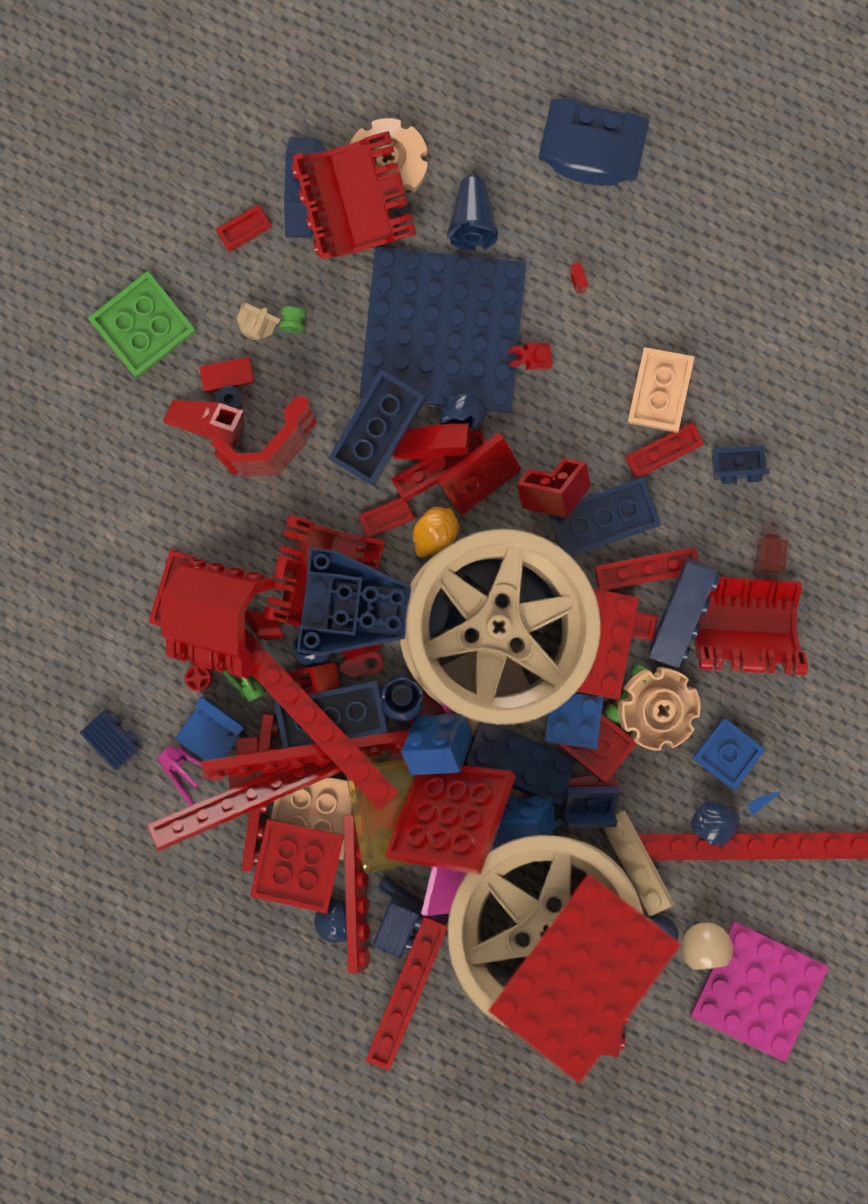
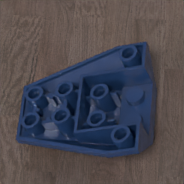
[297,547,411,655]

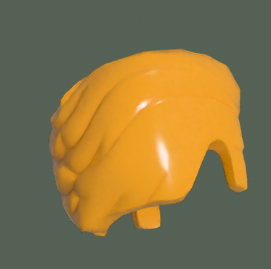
[412,507,459,558]

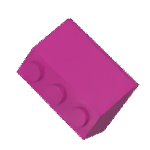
[421,867,468,916]

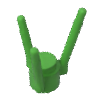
[223,669,266,702]

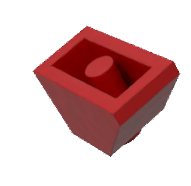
[288,663,340,695]

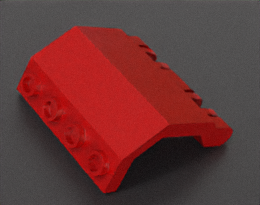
[292,131,417,259]
[211,396,316,477]
[263,515,385,627]
[161,559,274,679]
[694,577,808,676]

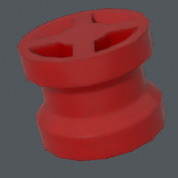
[184,665,213,691]

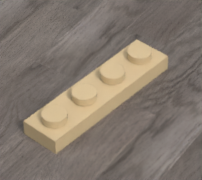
[603,810,675,916]

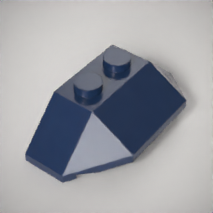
[284,137,328,238]

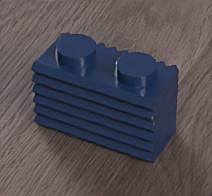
[80,711,142,771]
[372,893,424,958]

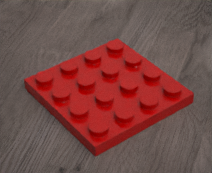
[385,765,516,875]

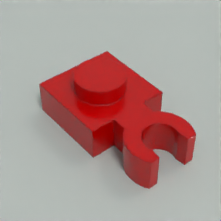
[508,343,553,370]

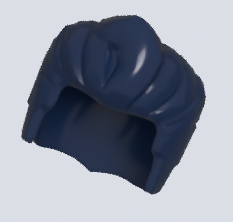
[439,393,487,428]
[381,674,424,721]
[690,801,740,849]

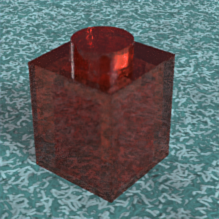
[754,534,788,573]

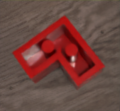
[516,458,591,518]

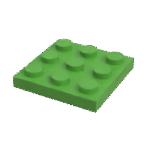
[88,271,197,379]

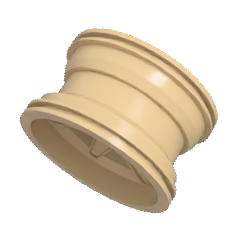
[399,530,600,724]
[448,835,643,1027]

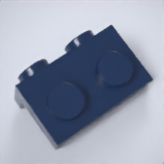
[711,445,770,484]
[561,786,619,829]

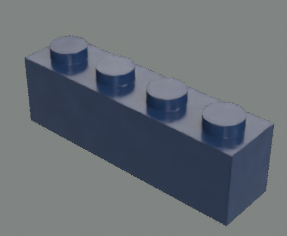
[648,557,719,668]

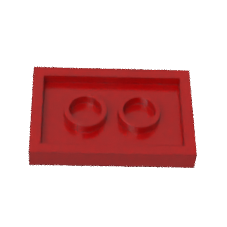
[437,433,522,516]
[544,713,637,784]

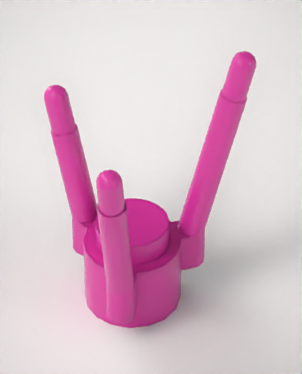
[157,745,202,806]

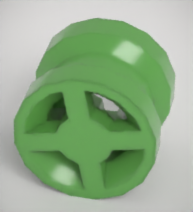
[279,307,307,333]

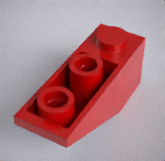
[163,400,244,447]

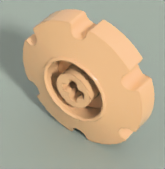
[350,118,428,202]
[618,667,701,751]

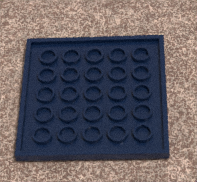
[359,247,526,413]

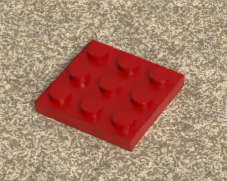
[250,818,344,914]

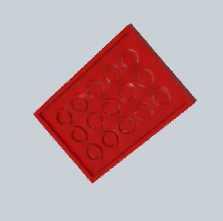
[488,874,681,1084]

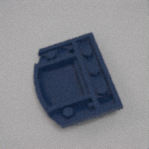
[538,99,649,186]

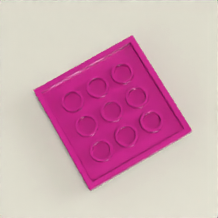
[690,921,829,1062]

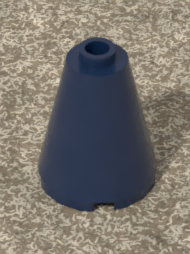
[447,175,498,251]

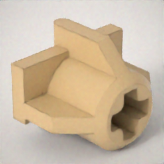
[236,303,280,340]

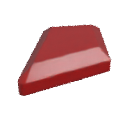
[245,610,283,640]

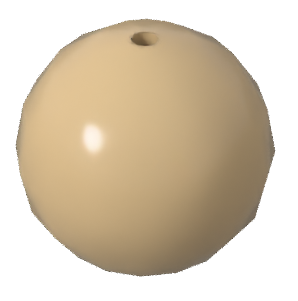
[681,922,733,970]

